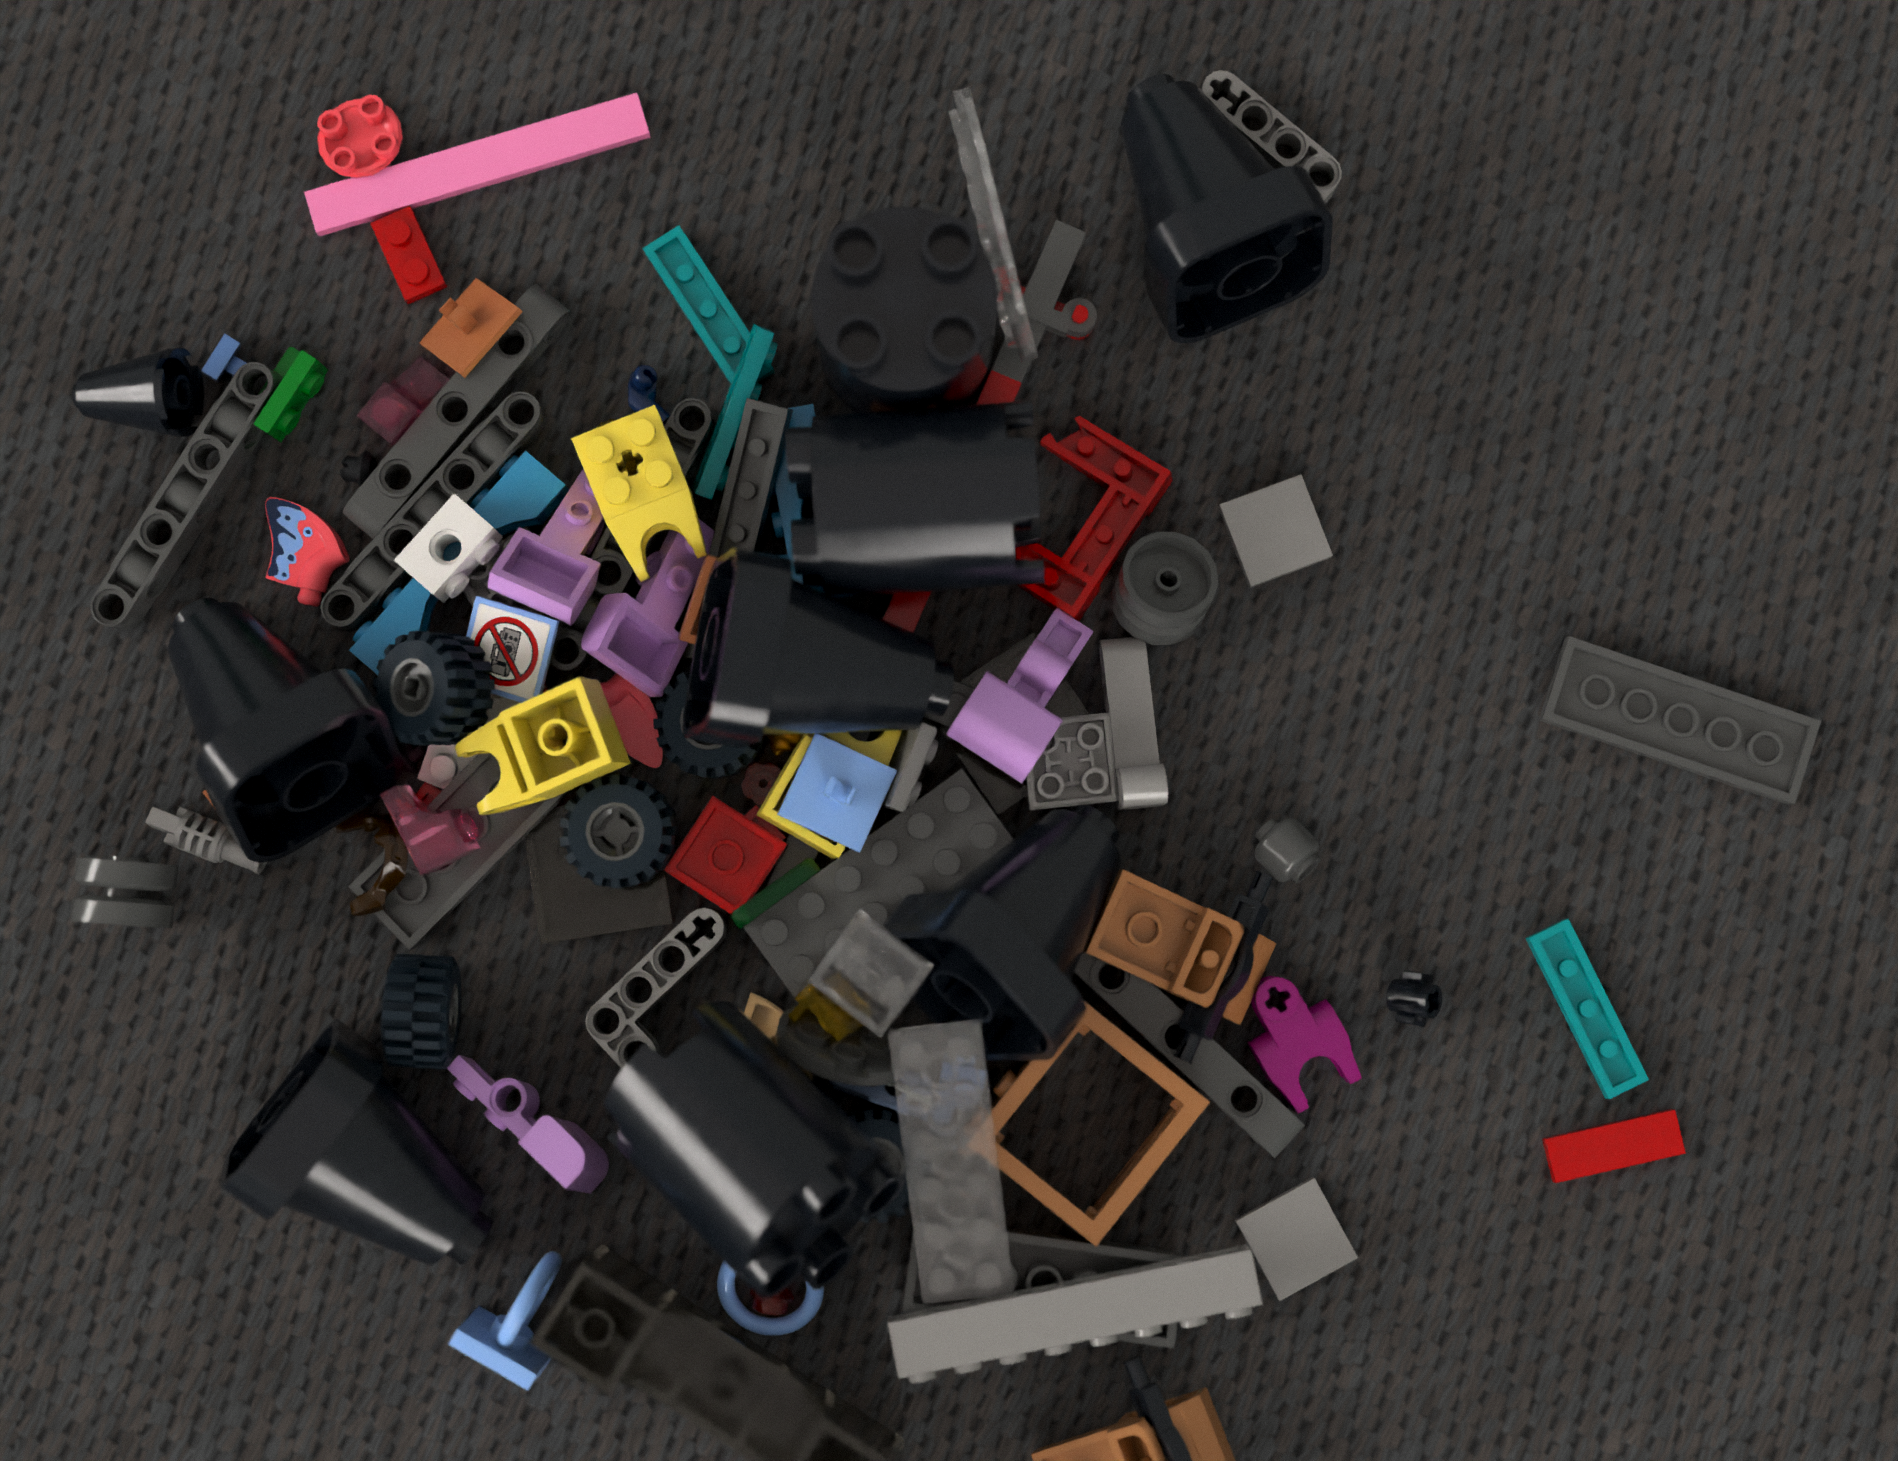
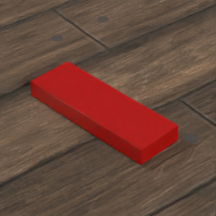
[1542,1109,1686,1183]

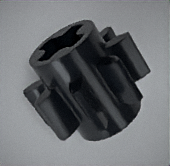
[1386,970,1442,1027]

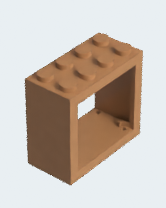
[965,1001,1210,1246]

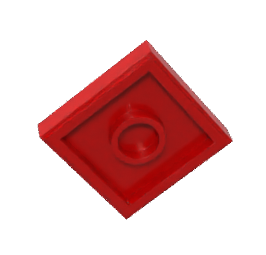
[664,796,788,915]

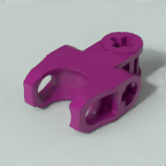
[1247,976,1362,1114]

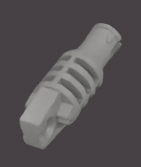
[145,807,267,874]

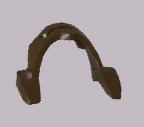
[336,807,408,916]

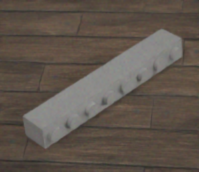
[888,1245,1263,1383]

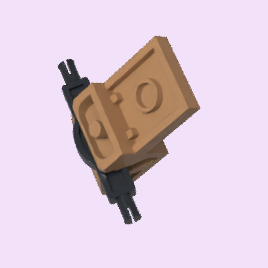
[1083,869,1277,1064]
[1031,1355,1236,1461]

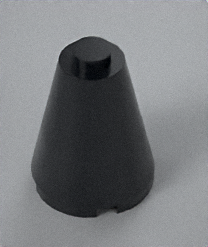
[72,348,204,437]

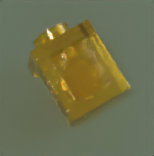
[788,977,870,1041]

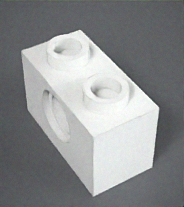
[394,493,503,603]

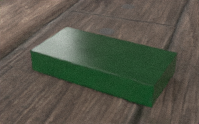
[730,857,820,929]

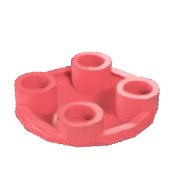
[317,95,403,178]

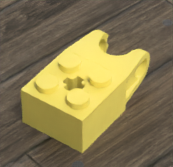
[571,405,707,582]
[455,677,631,815]
[756,730,902,859]

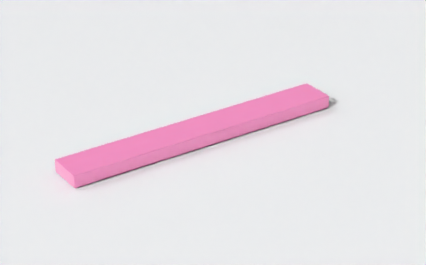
[304,93,651,237]

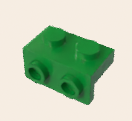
[253,347,328,443]

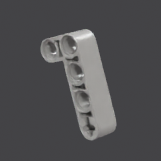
[1201,70,1342,204]
[1098,637,1168,811]
[585,908,727,1069]

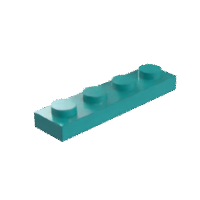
[642,225,775,384]
[692,324,778,500]
[1525,918,1649,1099]

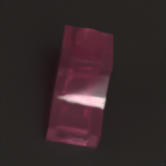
[356,356,450,446]
[380,785,480,875]

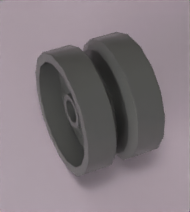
[1111,532,1219,645]
[70,856,178,928]

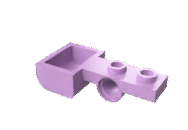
[488,469,605,625]
[581,519,714,697]
[946,608,1094,783]
[447,1055,609,1194]

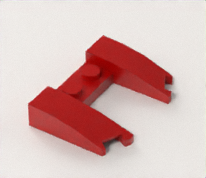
[1015,416,1173,621]

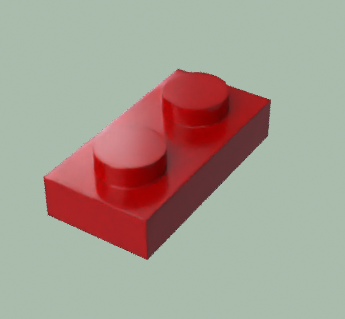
[370,206,448,304]

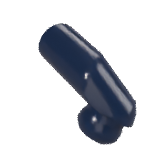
[628,365,670,426]

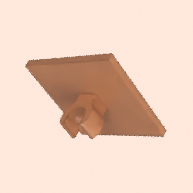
[419,278,523,378]

